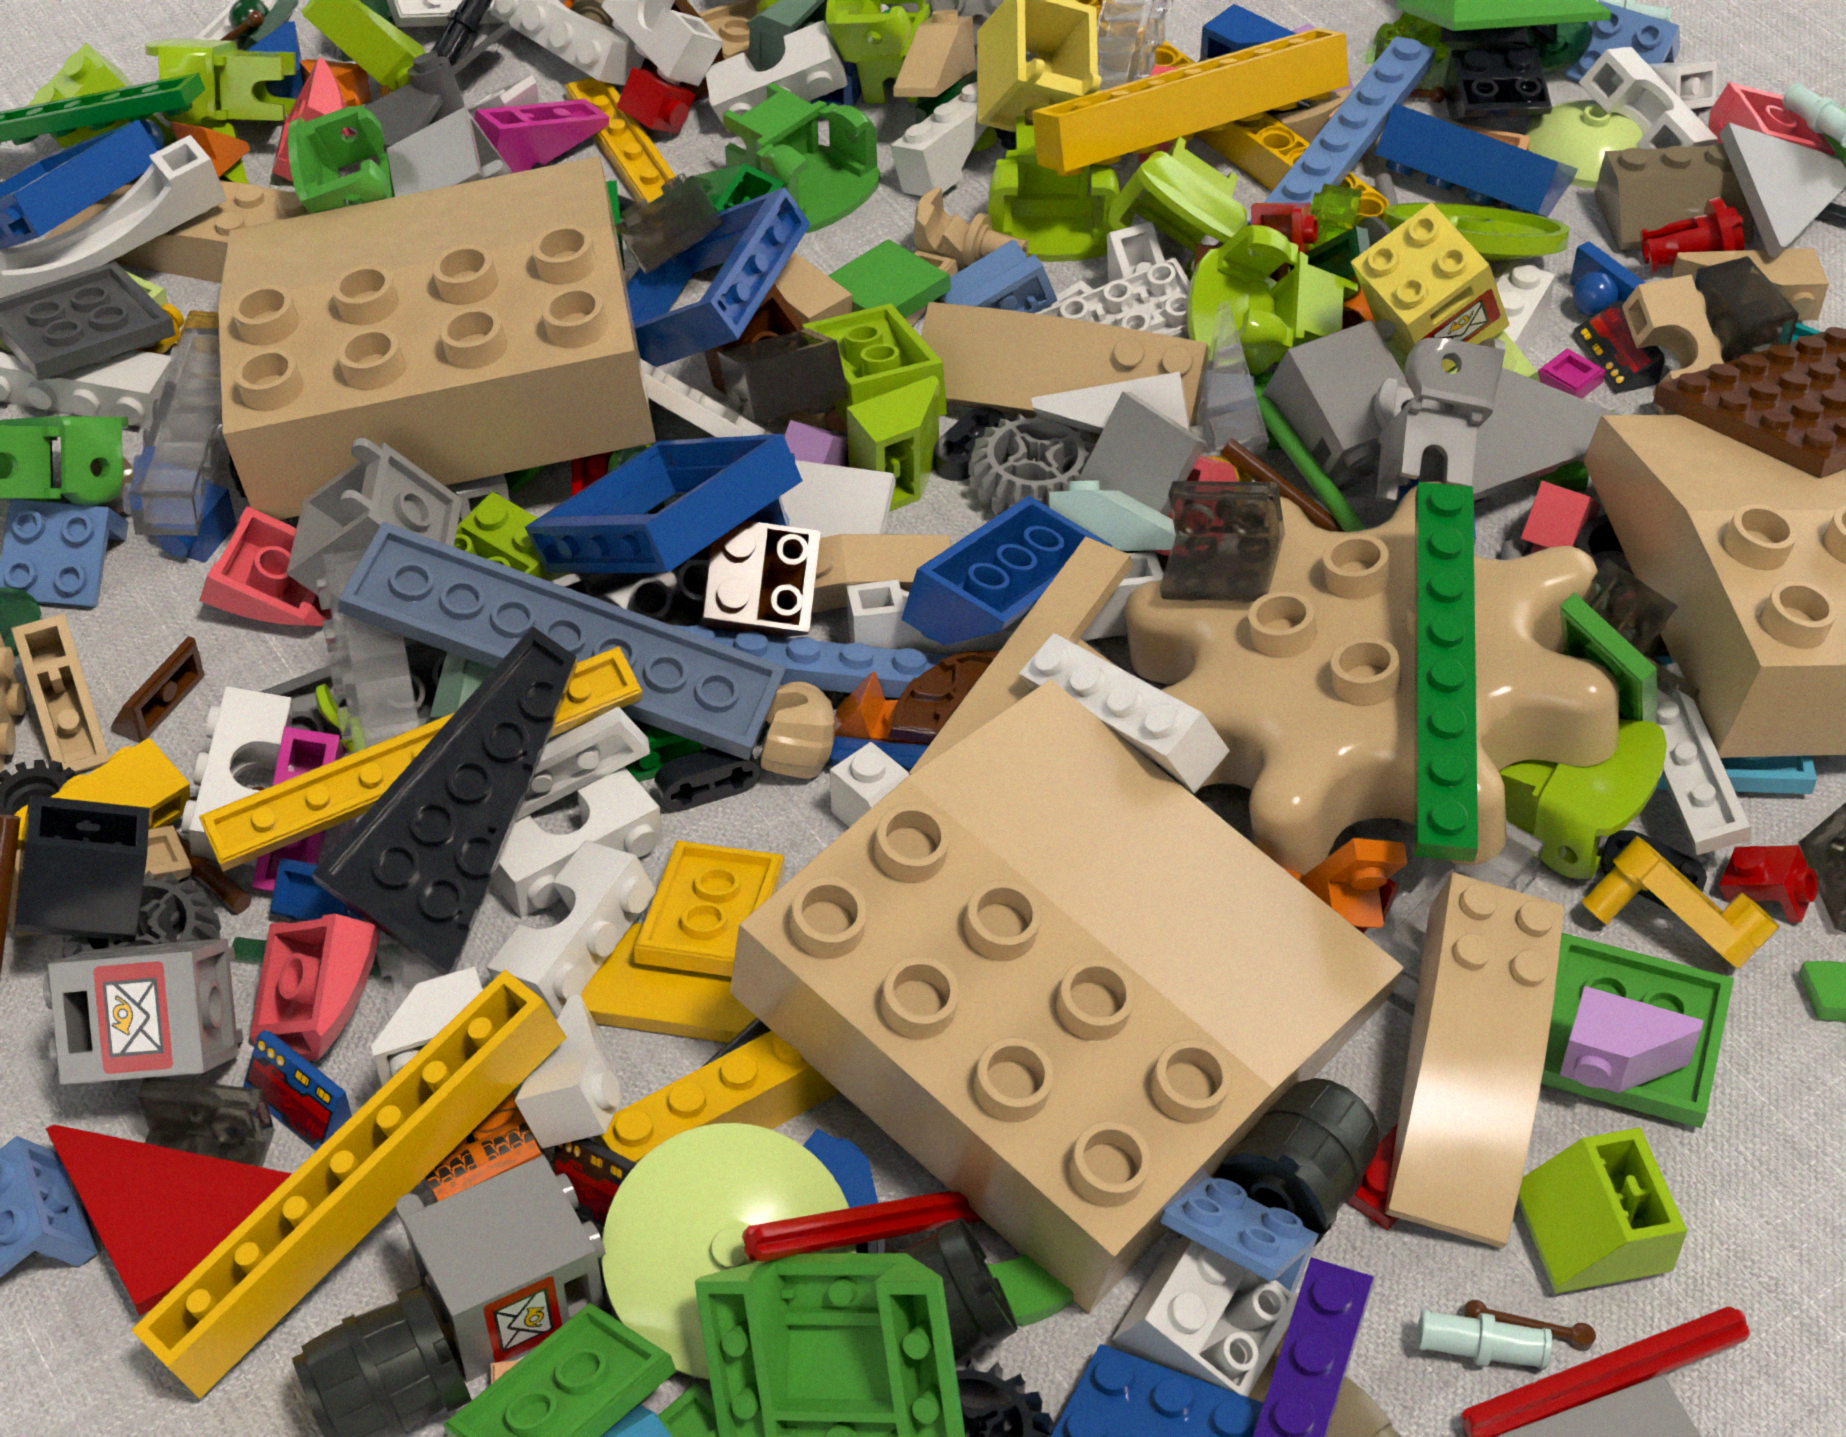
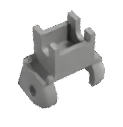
[1374,338,1505,503]

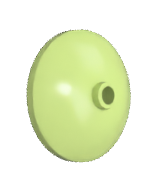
[1525,100,1644,188]

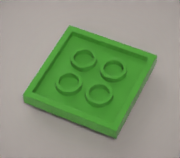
[1541,933,1734,1128]

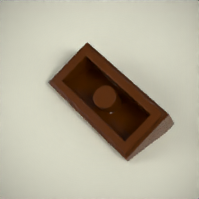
[111,636,205,743]

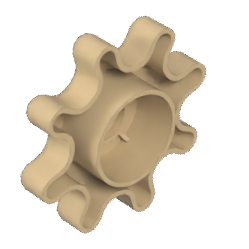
[1124,481,1619,876]

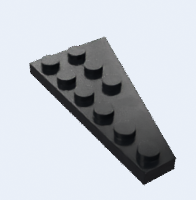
[312,626,577,976]

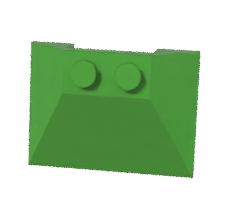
[1395,0,1611,31]
[694,1253,965,1437]

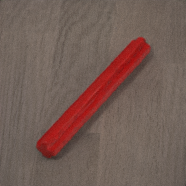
[742,1191,984,1262]
[1460,1306,1750,1437]

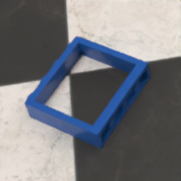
[0,120,157,249]
[627,187,810,367]
[525,434,803,573]

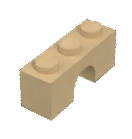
[1622,275,1723,415]

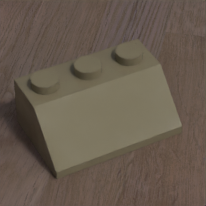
[1594,143,1752,250]

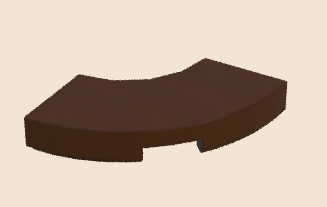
[888,650,1000,744]

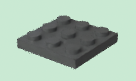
[0,261,176,381]

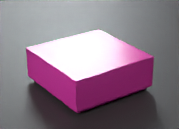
[1538,348,1605,399]

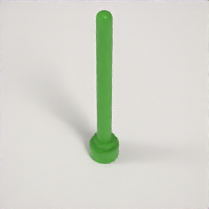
[1253,396,1367,532]

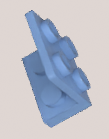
[1565,0,1680,82]
[941,240,1058,313]
[0,499,129,608]
[0,1136,97,1278]
[1160,1177,1319,1294]

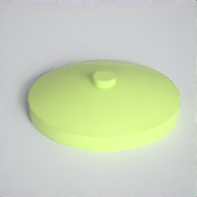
[602,1123,856,1380]

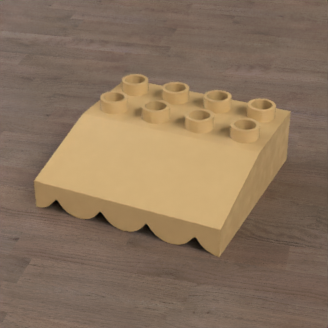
[218,156,656,520]
[1583,415,1846,758]
[730,679,1405,1314]

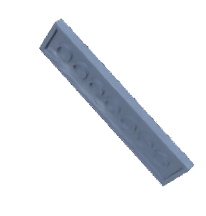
[338,522,786,761]

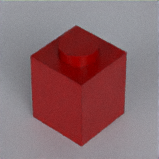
[616,67,695,134]

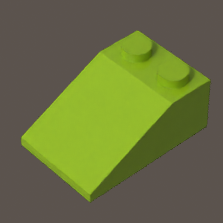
[27,42,175,181]
[802,303,947,425]

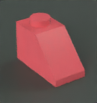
[1521,481,1601,554]

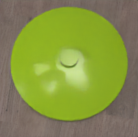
[1382,203,1570,261]

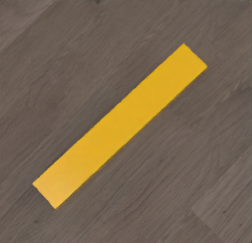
[565,77,686,231]

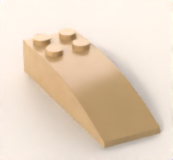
[45,181,309,283]
[921,302,1210,433]
[1385,872,1565,1248]

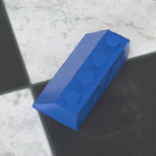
[1375,103,1578,217]
[901,495,1113,646]

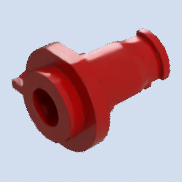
[1640,197,1744,274]

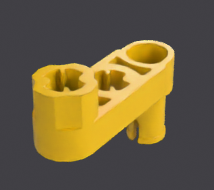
[1581,836,1780,969]

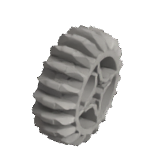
[969,414,1096,517]

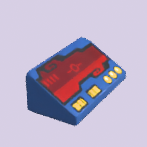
[243,1029,352,1151]

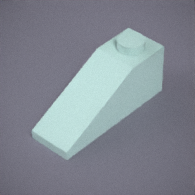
[1049,480,1208,552]

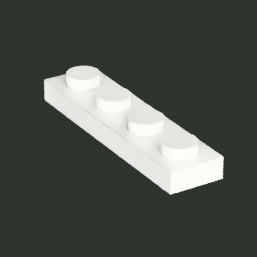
[1655,662,1752,855]

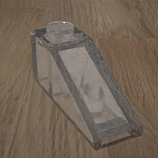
[1190,300,1269,459]

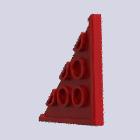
[45,1124,292,1316]

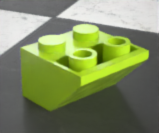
[847,375,939,512]
[454,491,571,581]
[1517,1127,1688,1294]

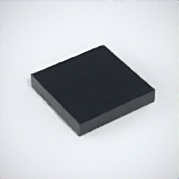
[1440,26,1546,57]

